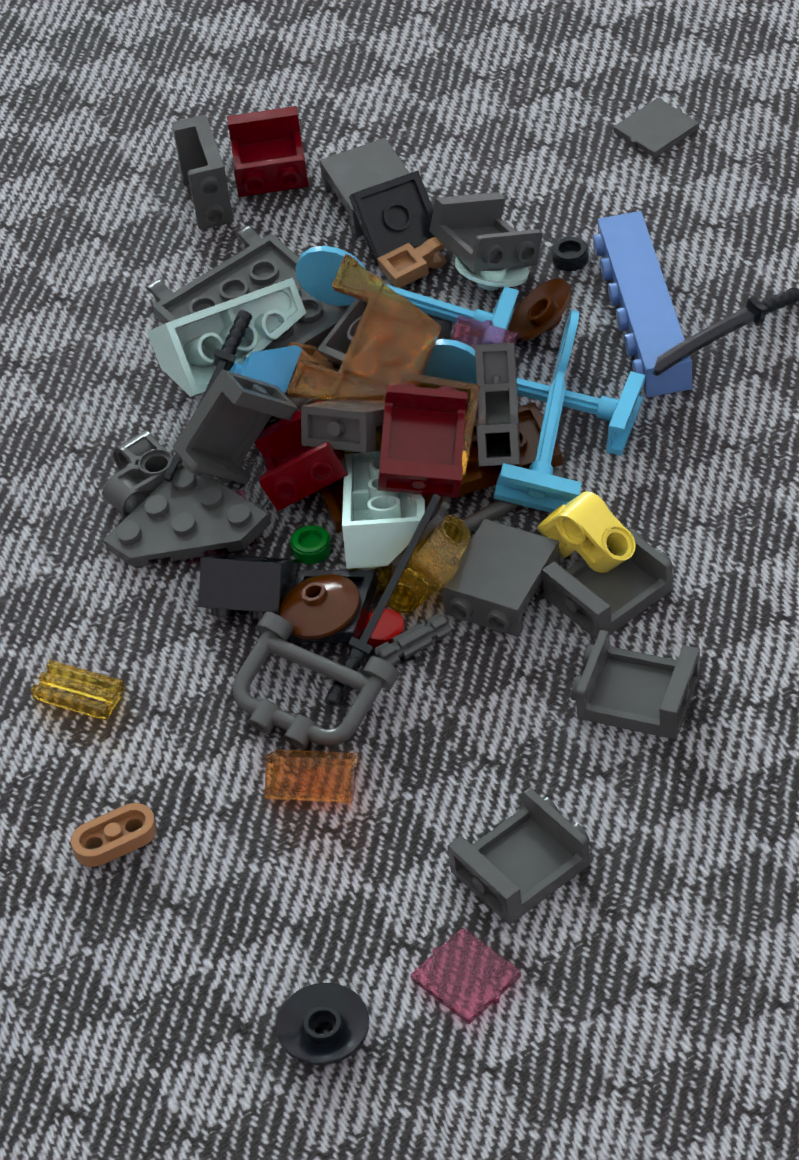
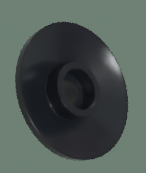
[276,983,369,1065]

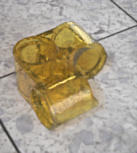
[384,515,471,613]

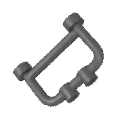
[232,611,400,750]

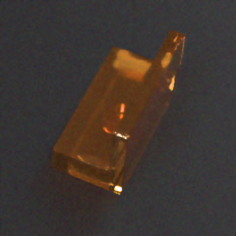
[265,750,360,803]

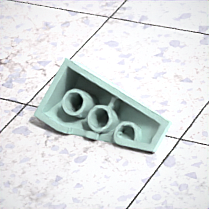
[147,278,306,397]
[342,445,425,570]

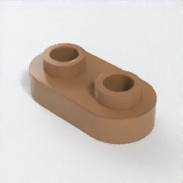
[71,803,157,867]

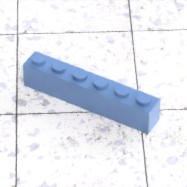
[592,211,693,397]

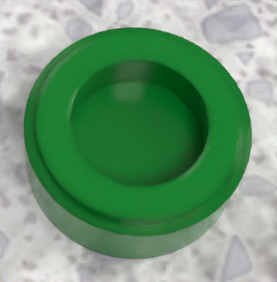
[290,525,332,564]

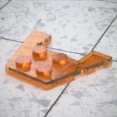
[287,254,441,400]

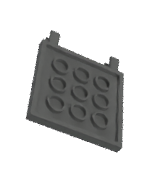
[146,225,349,351]

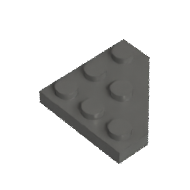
[103,464,272,567]

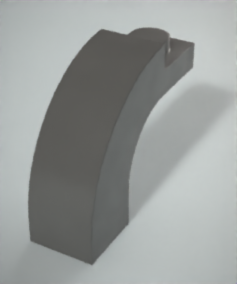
[475,343,520,466]

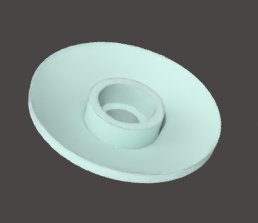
[455,257,529,291]

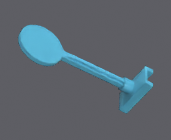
[295,246,519,344]
[493,310,582,513]
[416,339,646,456]

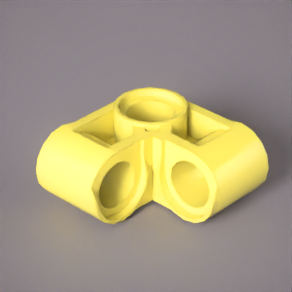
[537,491,636,573]

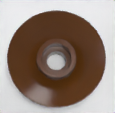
[509,278,572,341]
[279,574,360,639]

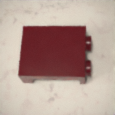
[227,106,309,197]
[377,383,468,498]
[254,399,348,511]

